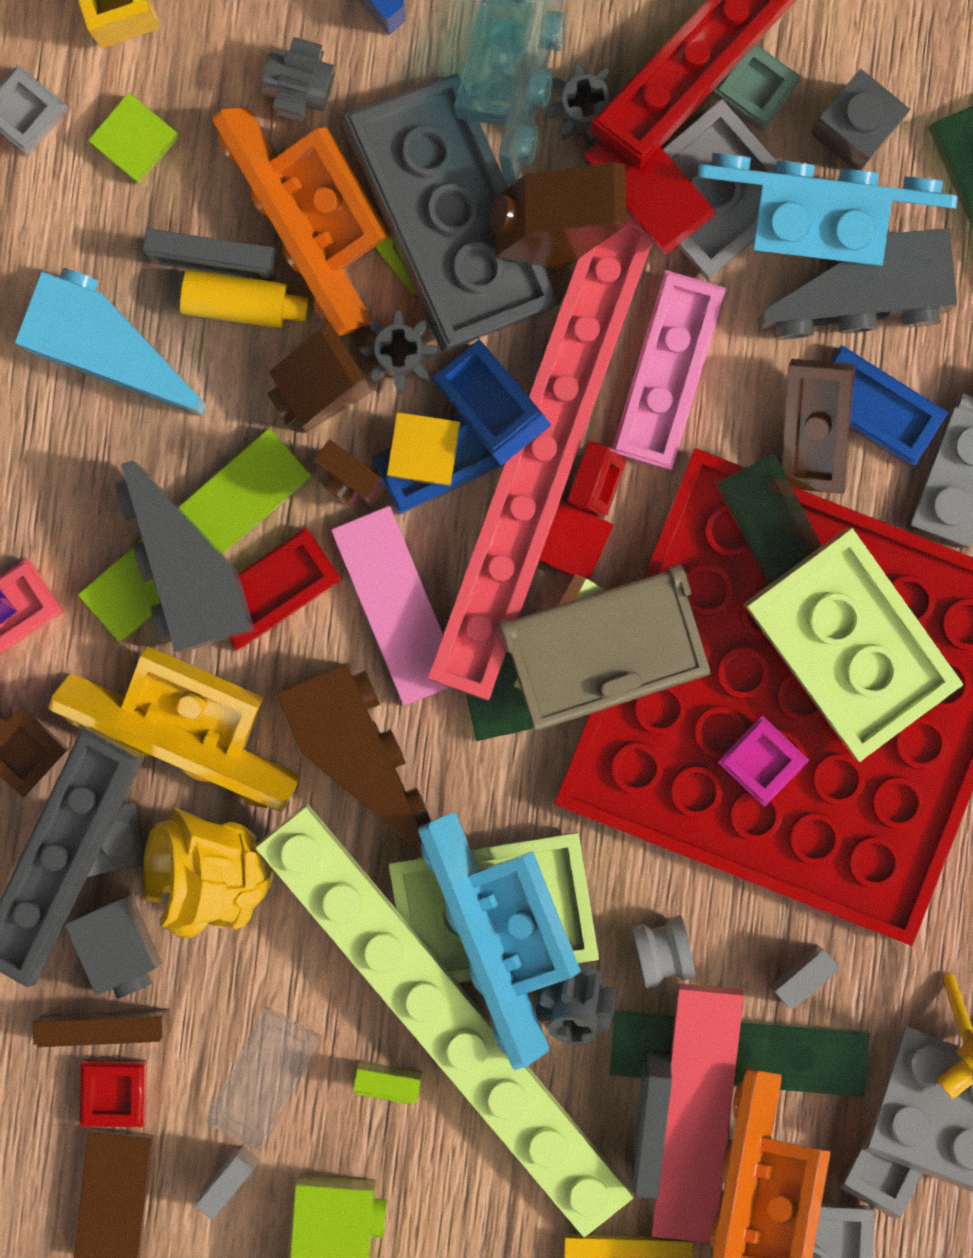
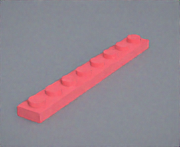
[428,211,653,702]

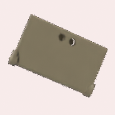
[497,564,710,732]

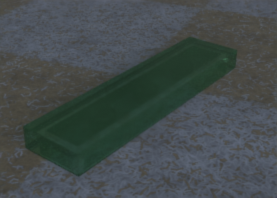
[609,1009,870,1097]

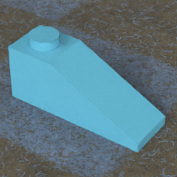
[15,268,206,416]

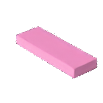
[612,270,726,472]
[331,506,449,706]

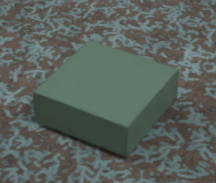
[712,44,801,132]

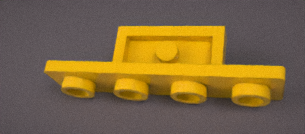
[48,646,300,812]

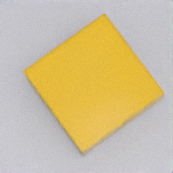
[387,412,460,487]

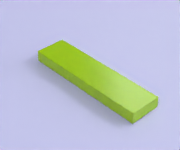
[78,428,312,643]

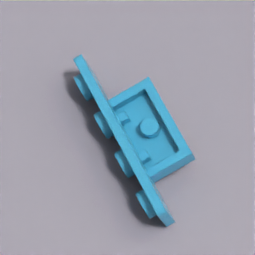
[695,153,958,266]
[418,812,581,1070]

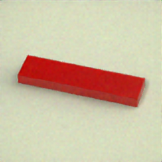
[590,0,796,170]

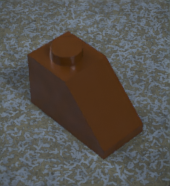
[490,162,627,270]
[267,323,370,433]

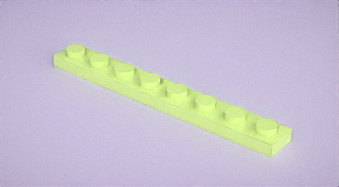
[256,803,634,1238]

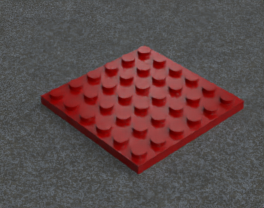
[554,448,973,946]

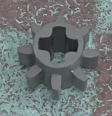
[261,37,336,122]
[546,62,619,146]
[359,310,439,393]
[536,964,617,1045]

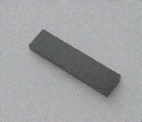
[0,726,145,987]

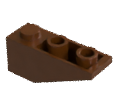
[276,663,432,845]

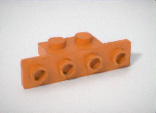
[212,107,391,336]
[709,1069,831,1258]

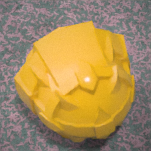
[142,807,274,938]

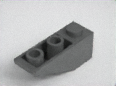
[758,228,957,340]
[116,461,255,653]

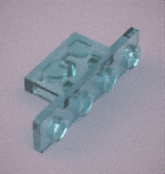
[454,0,566,184]

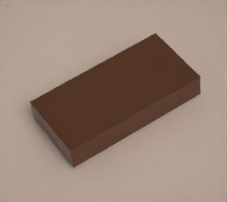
[32,1009,170,1047]
[74,1128,154,1258]

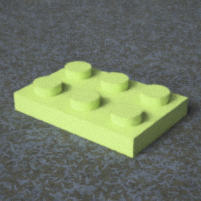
[743,527,963,762]
[389,832,599,983]

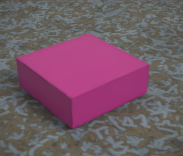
[716,715,809,807]

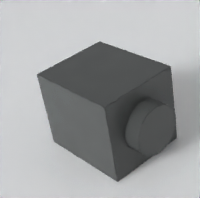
[811,68,910,171]
[64,894,162,999]

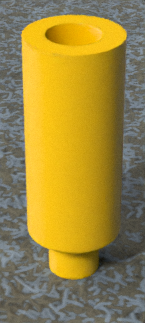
[180,269,310,329]

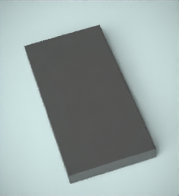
[340,73,559,353]

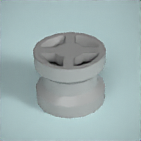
[631,915,696,989]

